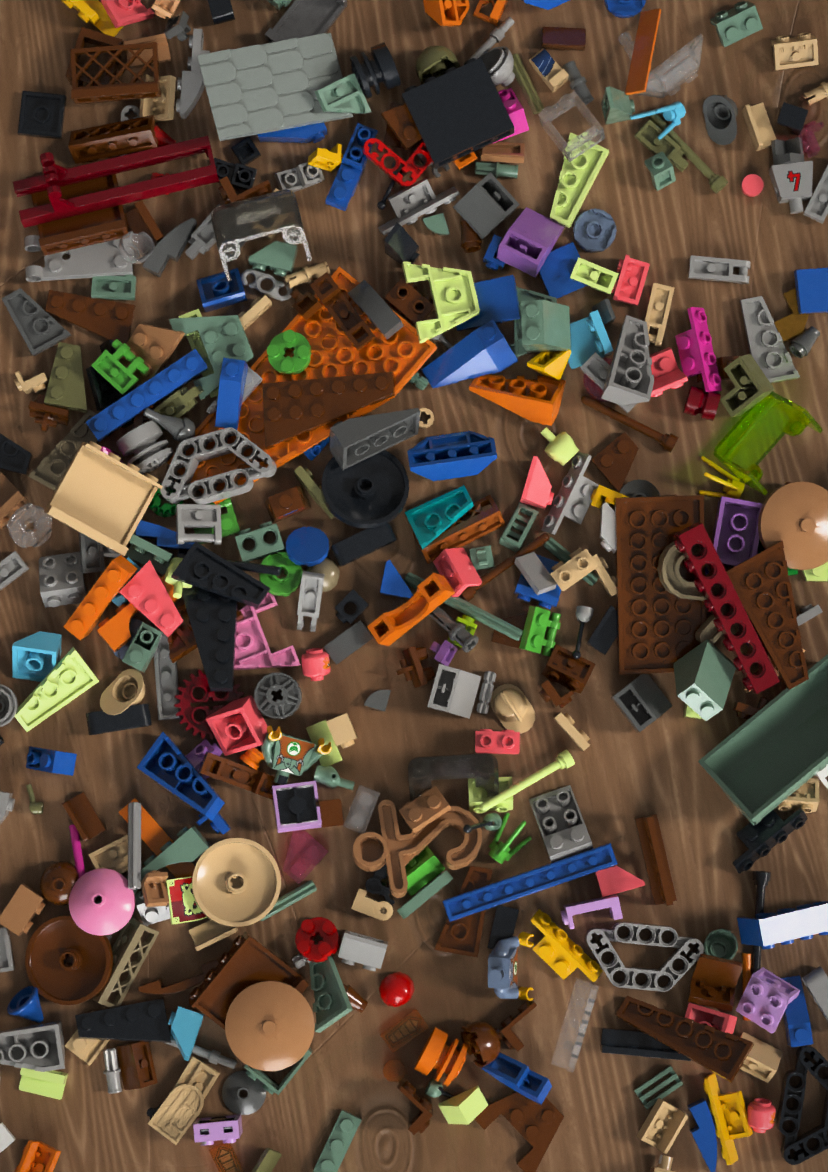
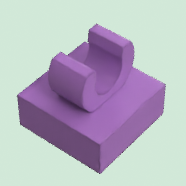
[430,640,458,666]

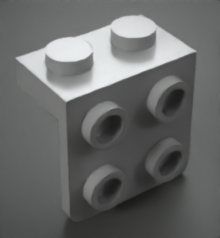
[39,552,88,608]

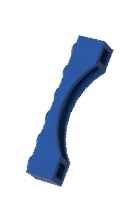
[86,349,208,442]

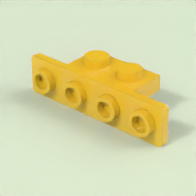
[61,0,124,37]
[530,909,603,982]
[703,1073,753,1165]

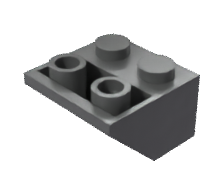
[453,172,520,239]
[611,673,672,733]

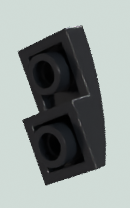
[214,158,257,190]

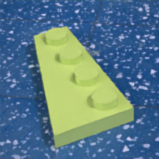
[550,132,609,228]
[15,647,99,732]

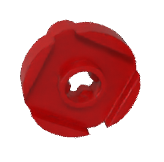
[295,917,340,962]

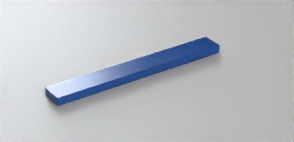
[443,843,618,922]

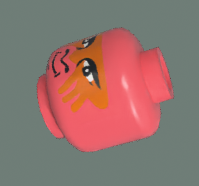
[301,648,331,681]
[747,1098,776,1133]

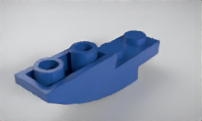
[325,123,378,211]

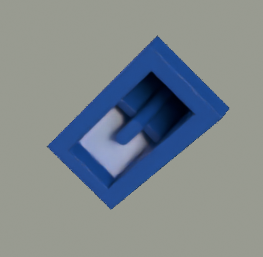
[380,560,413,600]

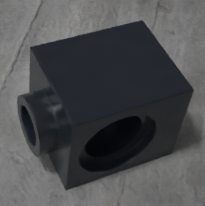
[335,589,369,624]

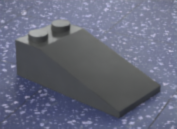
[330,408,420,470]

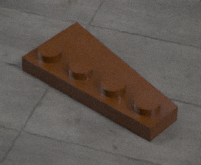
[381,104,422,150]
[45,290,136,344]

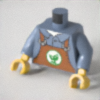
[488,932,534,1001]

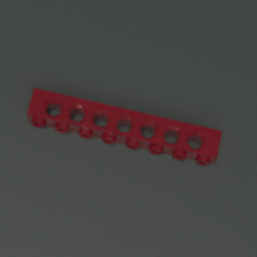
[674,522,780,694]

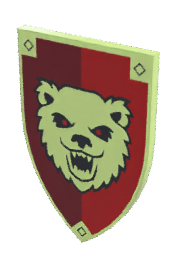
[166,876,207,925]

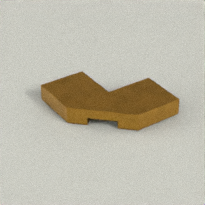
[774,288,809,342]

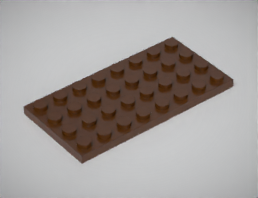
[615,495,706,674]

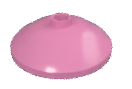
[69,868,135,936]

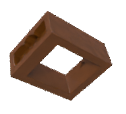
[65,27,124,87]

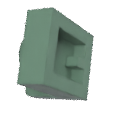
[644,152,676,191]

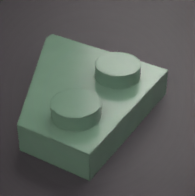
[314,73,372,114]
[91,275,137,300]

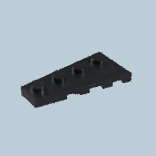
[171,541,270,608]
[75,998,171,1043]

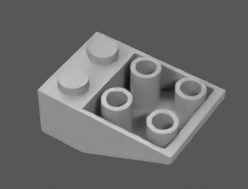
[529,785,593,863]

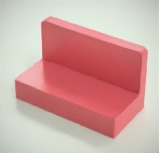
[433,548,482,597]

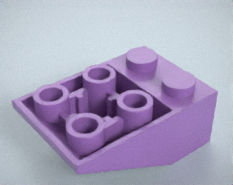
[497,207,565,278]

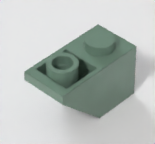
[248,241,298,276]
[122,622,163,673]

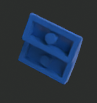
[538,242,587,299]

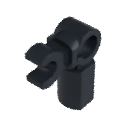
[365,864,395,904]

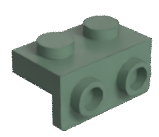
[710,1,763,47]

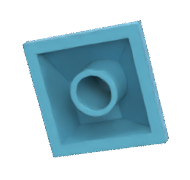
[12,631,62,682]

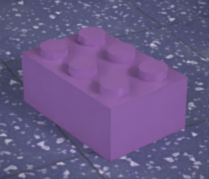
[711,496,763,568]

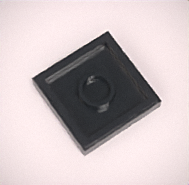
[18,91,66,139]

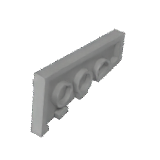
[740,296,800,383]

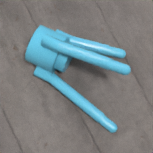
[630,101,686,140]

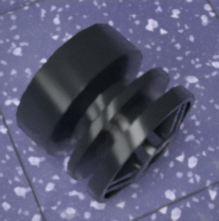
[349,42,401,99]

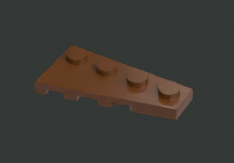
[434,866,493,958]

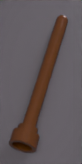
[581,395,679,453]
[461,533,549,602]

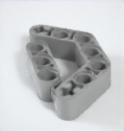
[160,427,277,505]
[585,921,704,992]

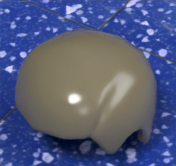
[307,557,340,592]

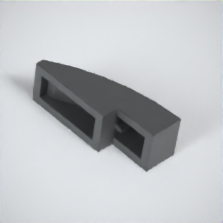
[142,218,198,277]
[348,280,404,339]

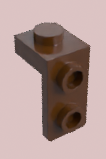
[500,1001,537,1052]

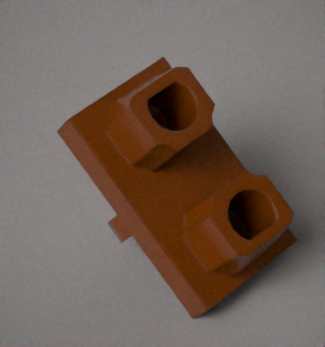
[28,394,69,432]
[396,646,435,688]

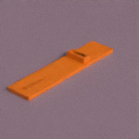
[625,8,661,95]
[118,798,195,879]

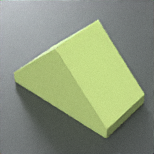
[438,1086,488,1125]

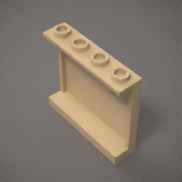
[44,441,163,556]

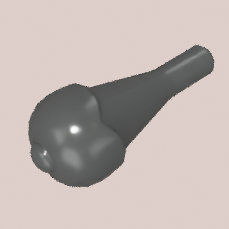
[143,408,195,442]

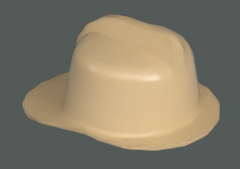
[100,669,145,715]
[490,684,535,734]

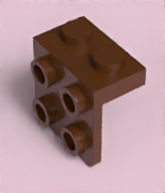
[218,176,272,212]
[688,954,743,1011]
[397,1080,433,1135]

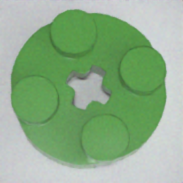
[267,330,311,375]
[259,552,303,597]

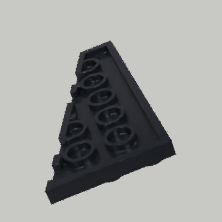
[182,586,238,691]

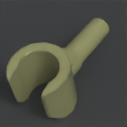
[26,784,43,814]

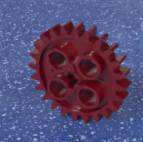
[174,670,244,740]

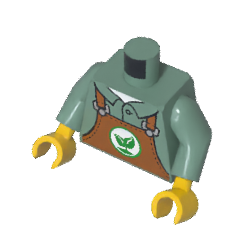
[261,726,332,785]

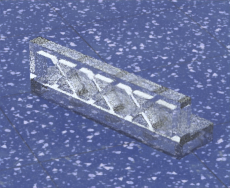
[551,978,599,1073]

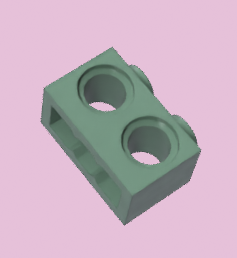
[235,521,285,562]

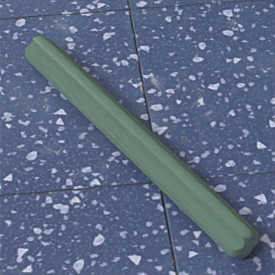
[404,572,523,641]

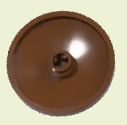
[25,915,113,1005]

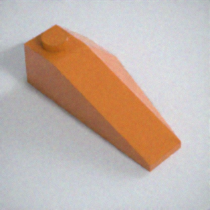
[469,375,566,426]

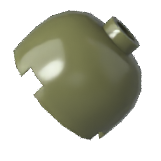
[415,46,460,84]

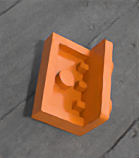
[14,1140,61,1172]

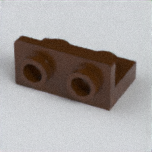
[542,644,595,693]

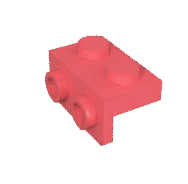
[611,254,650,306]
[475,729,520,755]

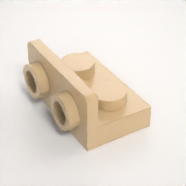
[771,32,819,70]
[774,778,819,813]

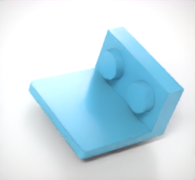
[568,310,614,369]

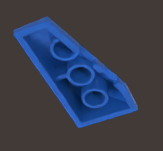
[422,319,518,389]

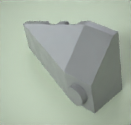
[0,1021,65,1072]

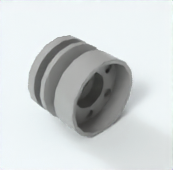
[116,420,175,474]

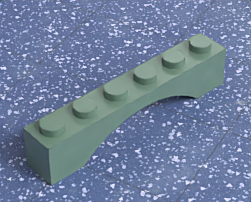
[96,826,211,904]

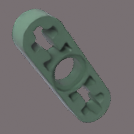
[397,870,453,919]

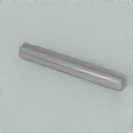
[128,802,141,890]

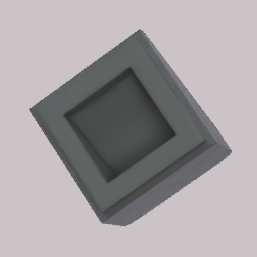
[592,298,616,326]

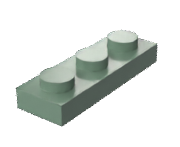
[313,1109,362,1172]

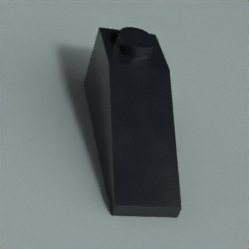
[384,223,420,265]

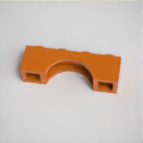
[63,555,138,641]
[367,573,455,646]
[97,575,182,653]

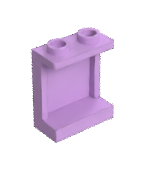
[560,894,623,929]

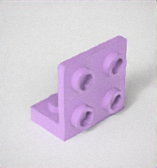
[736,967,800,1033]

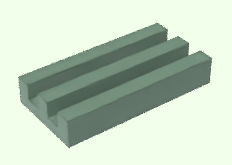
[634,1065,683,1109]

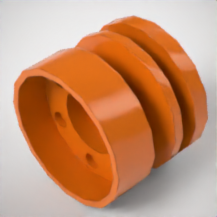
[414,1027,469,1087]

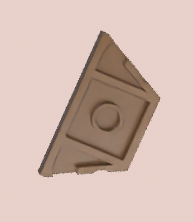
[119,323,185,391]

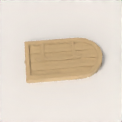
[148,1084,204,1145]

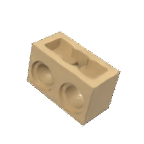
[326,713,358,749]

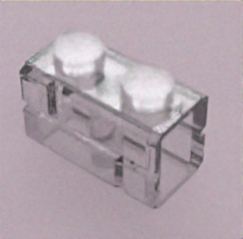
[343,785,380,834]

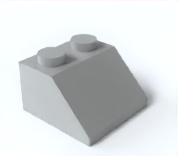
[338,930,388,971]

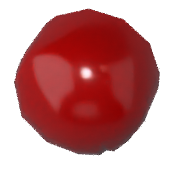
[379,972,415,1007]

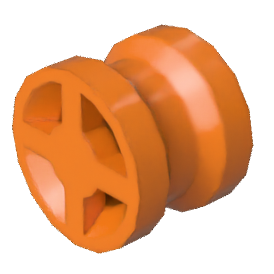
[239,747,264,770]

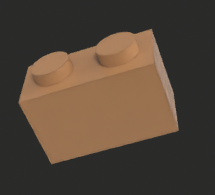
[0,883,46,936]

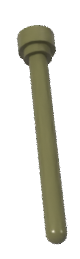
[650,114,728,194]

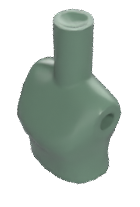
[313,765,355,790]

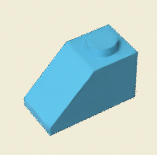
[168,1006,204,1061]

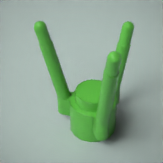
[488,812,532,864]

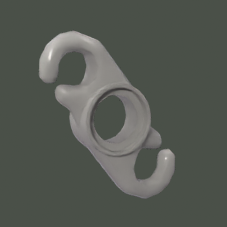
[241,269,293,301]

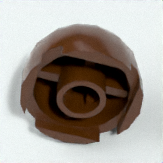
[40,861,79,906]
[461,1021,502,1067]

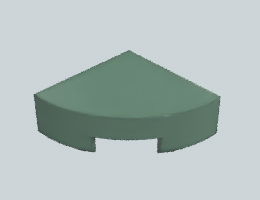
[423,213,450,235]

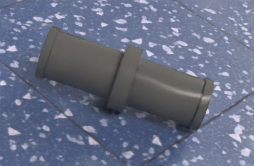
[562,61,594,106]

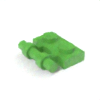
[91,339,149,396]
[519,606,561,657]

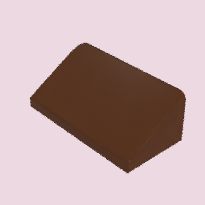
[542,27,586,51]

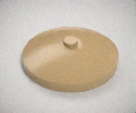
[192,838,281,928]

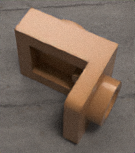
[141,870,169,907]

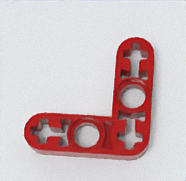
[362,138,431,187]

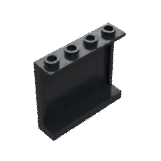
[402,58,514,169]

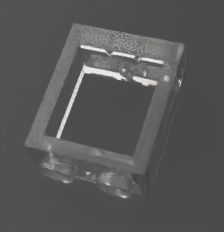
[539,91,605,162]

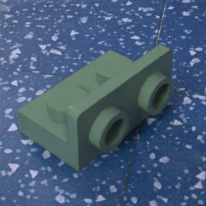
[126,534,175,575]

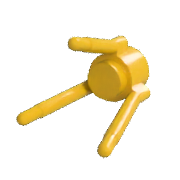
[699,456,745,499]

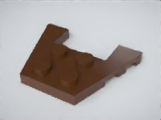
[474,1091,564,1172]

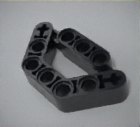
[776,1045,828,1165]

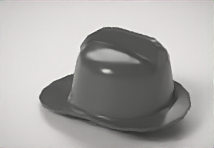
[703,95,738,145]

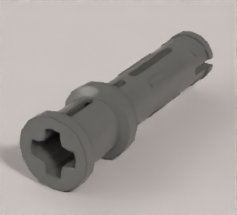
[429,606,479,652]

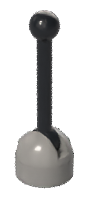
[572,606,594,659]

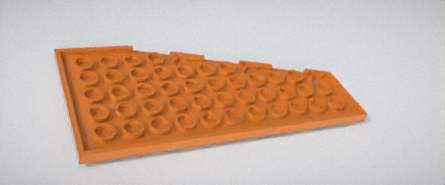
[167,266,437,505]

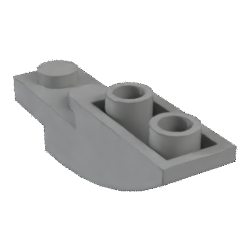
[176,28,210,119]

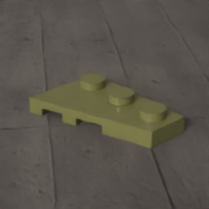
[44,342,87,413]

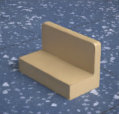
[742,102,777,151]
[189,920,238,951]
[740,1032,782,1083]

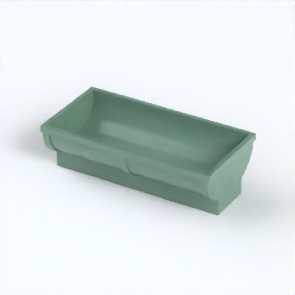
[698,654,828,826]

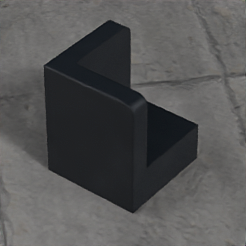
[777,102,808,136]

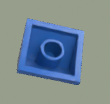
[196,268,247,312]

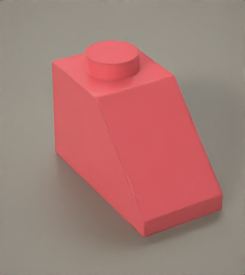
[594,865,645,897]

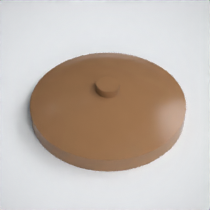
[758,482,828,570]
[225,980,315,1071]

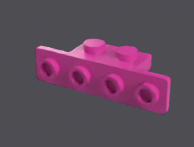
[675,307,722,392]

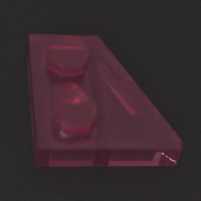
[283,830,329,885]

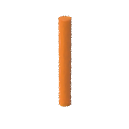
[742,953,751,1021]

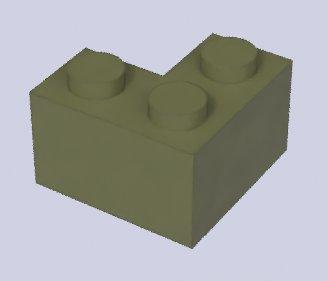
[720,354,775,417]

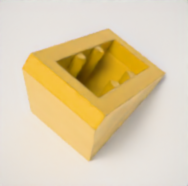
[527,350,571,381]

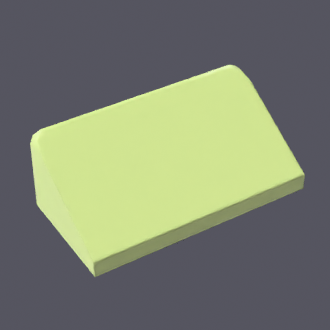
[306,719,343,767]

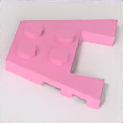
[234,592,301,670]

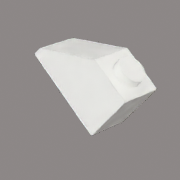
[600,502,616,553]

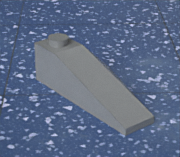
[601,315,654,406]

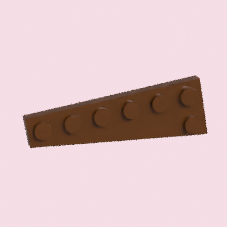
[615,996,754,1083]

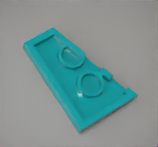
[405,485,474,550]

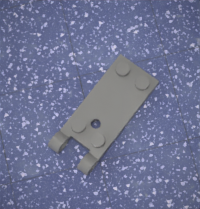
[24,231,133,282]

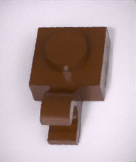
[289,288,322,320]

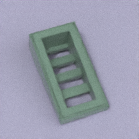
[499,502,539,552]

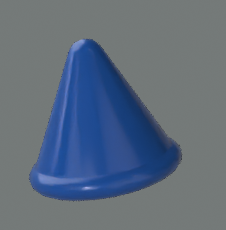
[7,986,44,1023]

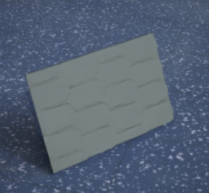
[197,33,353,141]

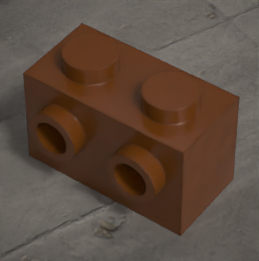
[385,278,435,328]

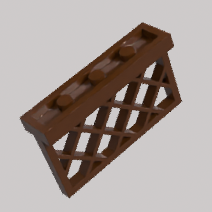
[70,42,162,104]
[635,814,677,906]

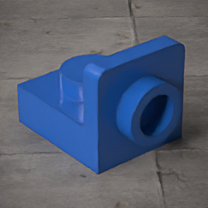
[483,234,505,271]
[196,812,231,835]

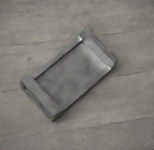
[265,0,347,43]

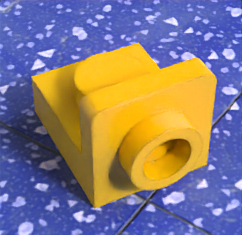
[308,143,343,172]
[591,485,628,509]

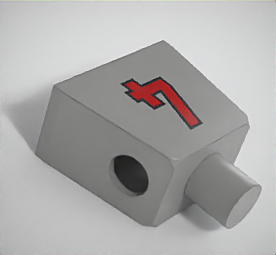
[769,160,813,214]

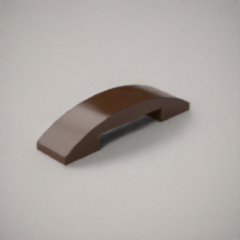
[310,272,376,350]
[198,752,279,800]
[138,959,219,994]

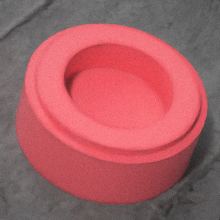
[741,174,764,197]

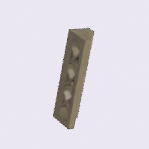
[92,917,160,1008]

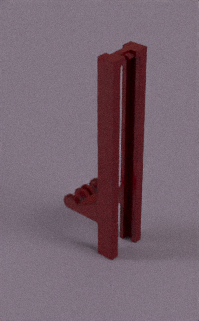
[13,136,219,228]

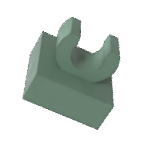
[469,545,495,571]

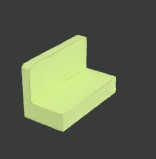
[19,1068,68,1100]

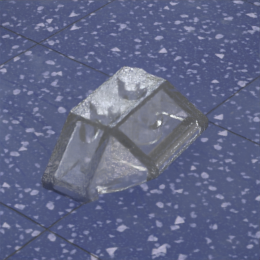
[634,33,703,98]

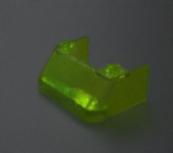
[714,392,823,496]

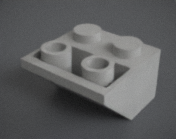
[427,664,481,719]

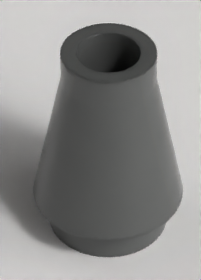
[789,326,820,358]

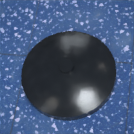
[321,450,409,528]

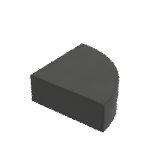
[364,689,391,711]

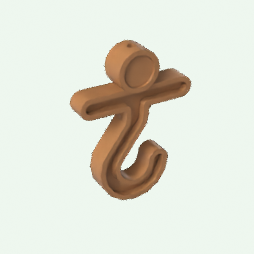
[353,800,482,898]

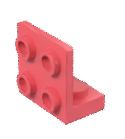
[649,347,688,397]

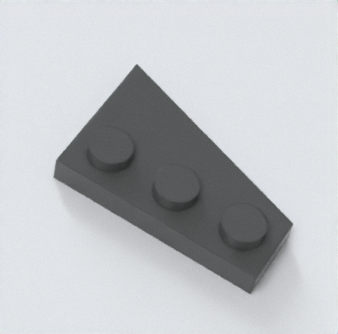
[1,288,72,356]

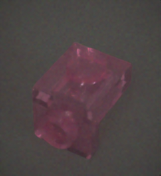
[799,121,824,158]

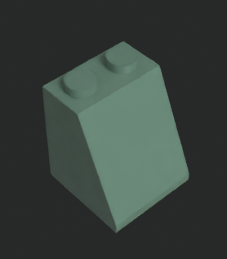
[521,300,571,353]
[673,639,736,721]

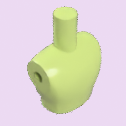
[541,427,579,466]
[164,557,193,599]

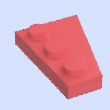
[100,0,154,28]
[119,560,183,637]

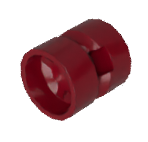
[683,386,721,421]

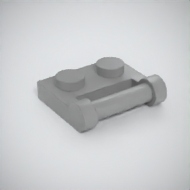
[176,504,222,545]

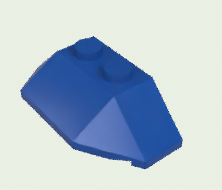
[407,431,497,481]

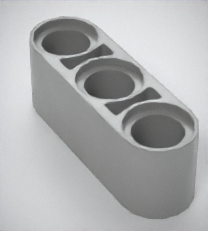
[801,966,828,1021]

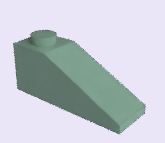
[601,86,635,125]

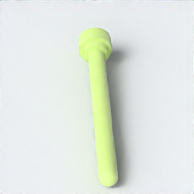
[480,750,575,811]

